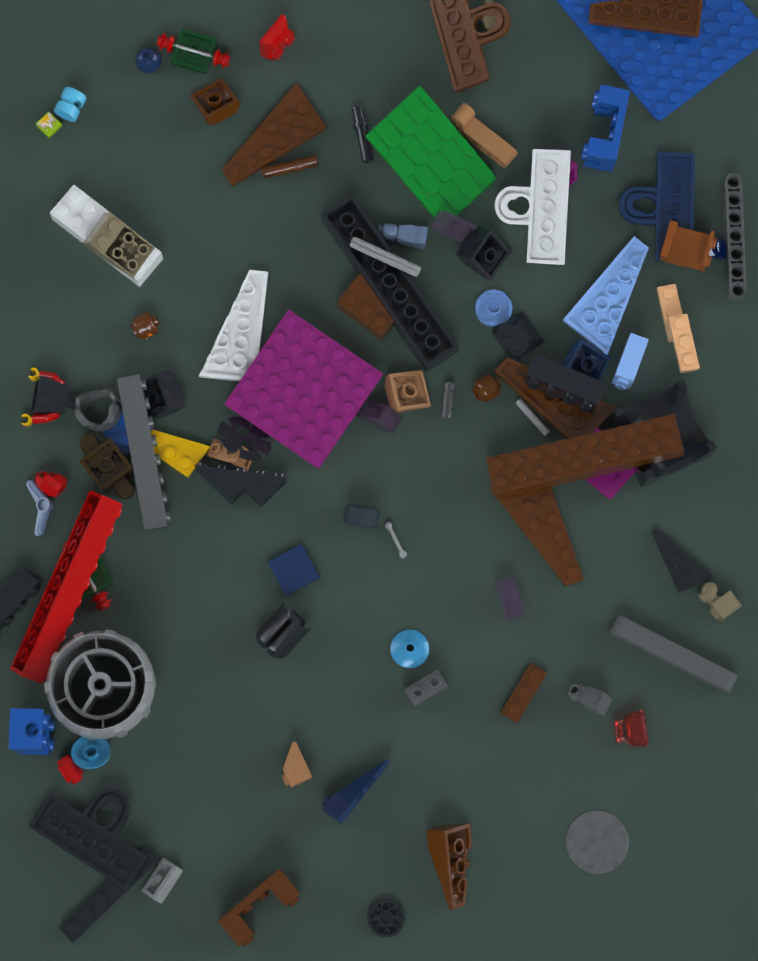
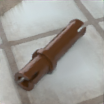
[261,154,318,179]

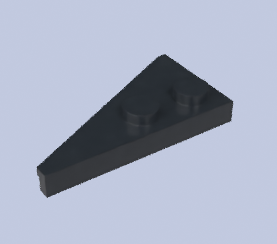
[651,529,713,593]

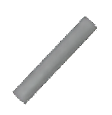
[516,398,550,436]

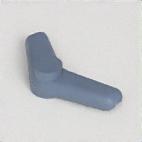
[26,480,54,536]

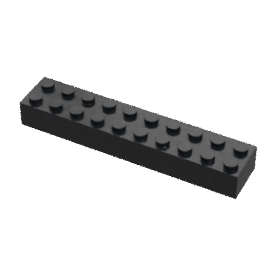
[321,194,459,373]

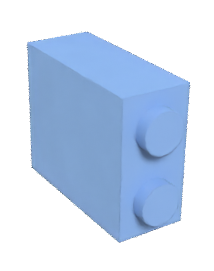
[611,333,649,390]

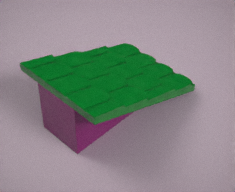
[366,86,497,229]

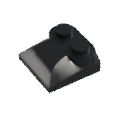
[492,311,545,361]

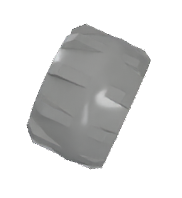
[44,629,157,741]

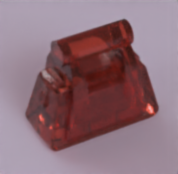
[613,710,649,748]

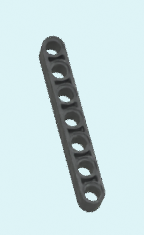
[722,173,747,303]
[609,615,738,694]

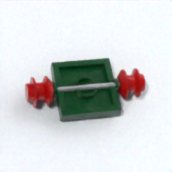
[157,28,231,75]
[62,543,114,612]

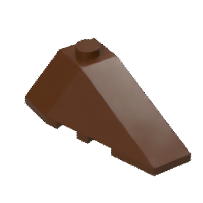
[427,823,472,910]

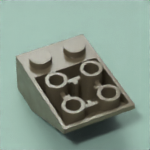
[83,213,155,278]

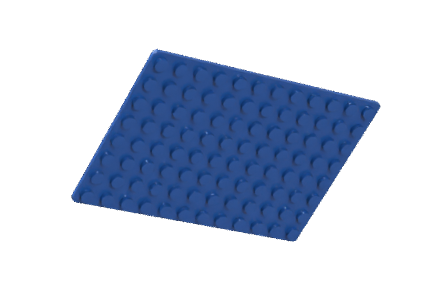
[556,0,758,121]

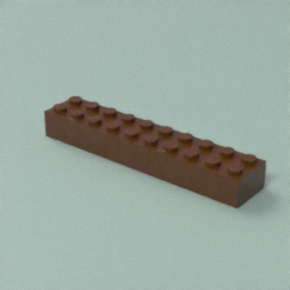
[486,414,684,500]

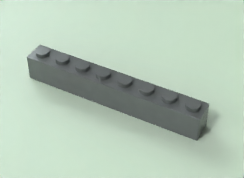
[117,374,171,531]

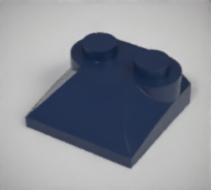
[562,339,611,381]

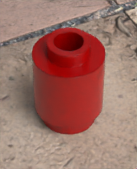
[57,754,84,785]

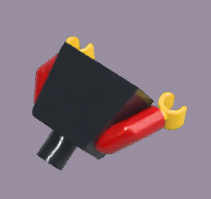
[21,368,76,427]

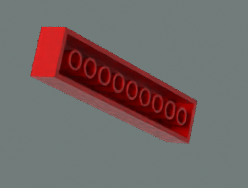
[10,491,123,684]

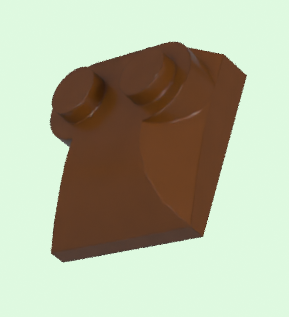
[190,78,240,125]

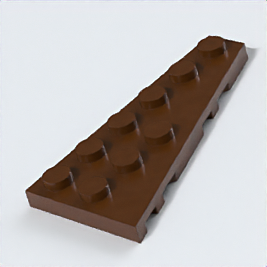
[222,83,327,187]
[491,487,584,587]

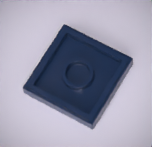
[268,544,320,596]

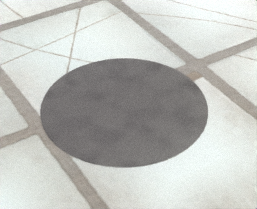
[566,810,629,874]

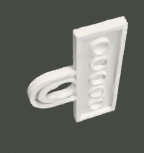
[495,149,571,265]

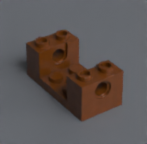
[218,869,300,947]

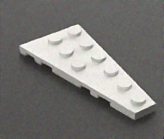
[199,270,268,381]

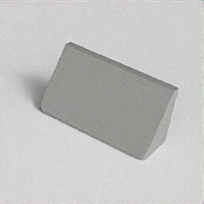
[141,857,183,904]

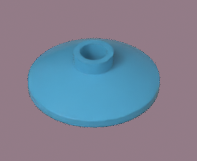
[390,630,429,668]
[71,737,111,769]

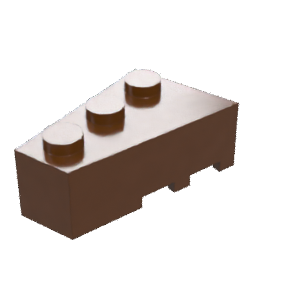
[337,273,394,341]

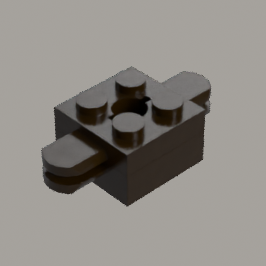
[79,434,135,500]

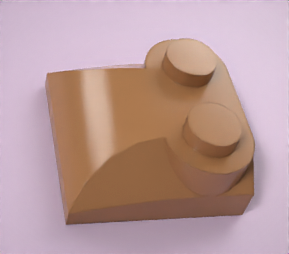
[384,370,431,414]

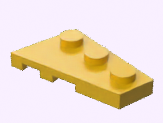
[151,429,210,478]

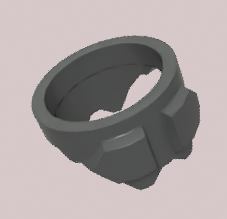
[75,389,122,432]

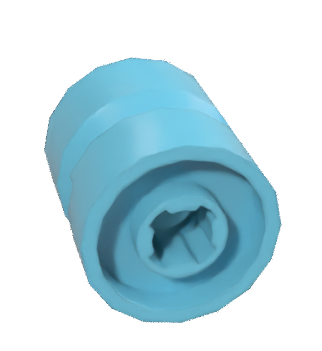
[54,87,87,122]

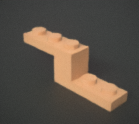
[656,284,700,373]

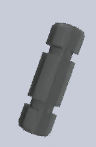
[441,382,455,420]

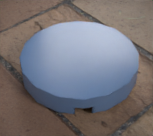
[475,289,513,327]

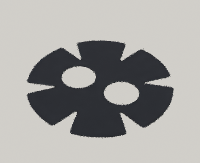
[218,417,271,461]

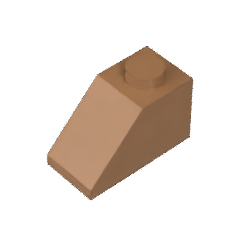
[281,741,312,788]

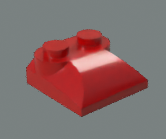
[259,14,295,61]

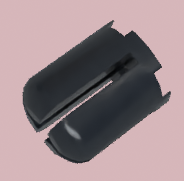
[256,603,312,659]

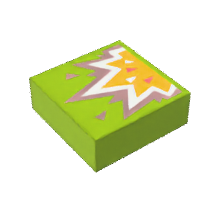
[35,112,62,138]

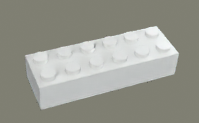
[50,185,163,287]

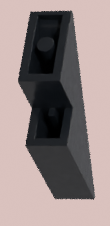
[194,462,287,507]

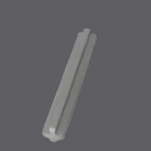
[350,237,421,277]

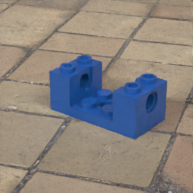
[581,84,630,172]
[9,708,55,755]

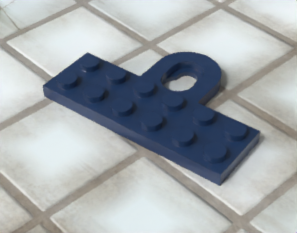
[618,152,695,262]

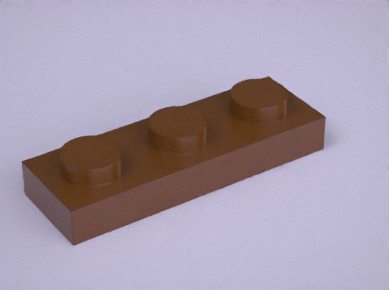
[500,663,547,723]

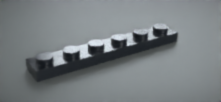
[59,845,160,943]

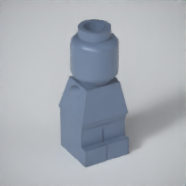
[378,223,428,249]

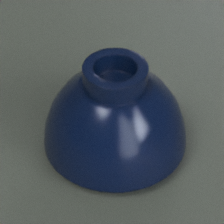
[136,47,161,73]

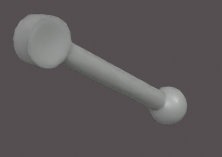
[385,521,407,558]

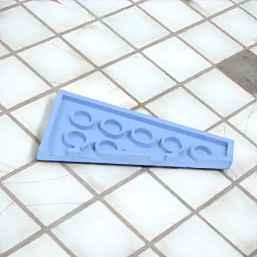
[563,236,649,355]

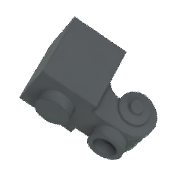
[567,683,612,717]

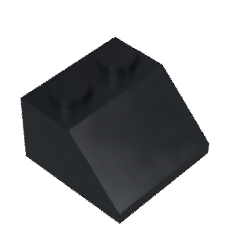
[456,225,511,281]
[144,371,186,420]

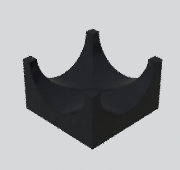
[609,379,717,488]

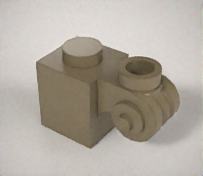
[698,582,742,622]

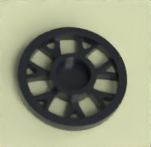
[367,900,405,937]

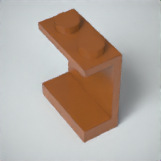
[660,221,717,272]

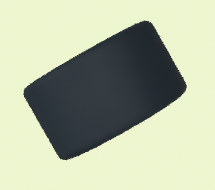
[343,504,380,529]

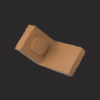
[207,439,252,472]

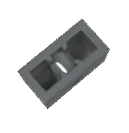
[404,669,448,708]

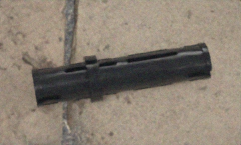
[351,106,374,163]

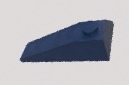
[322,760,390,825]

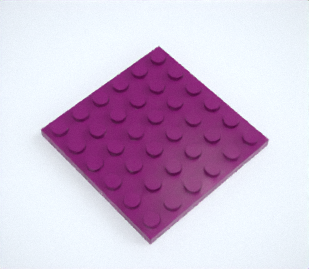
[224,310,383,469]

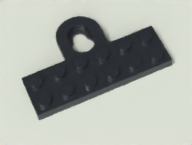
[29,788,149,891]

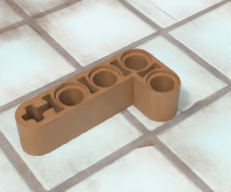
[450,103,518,168]

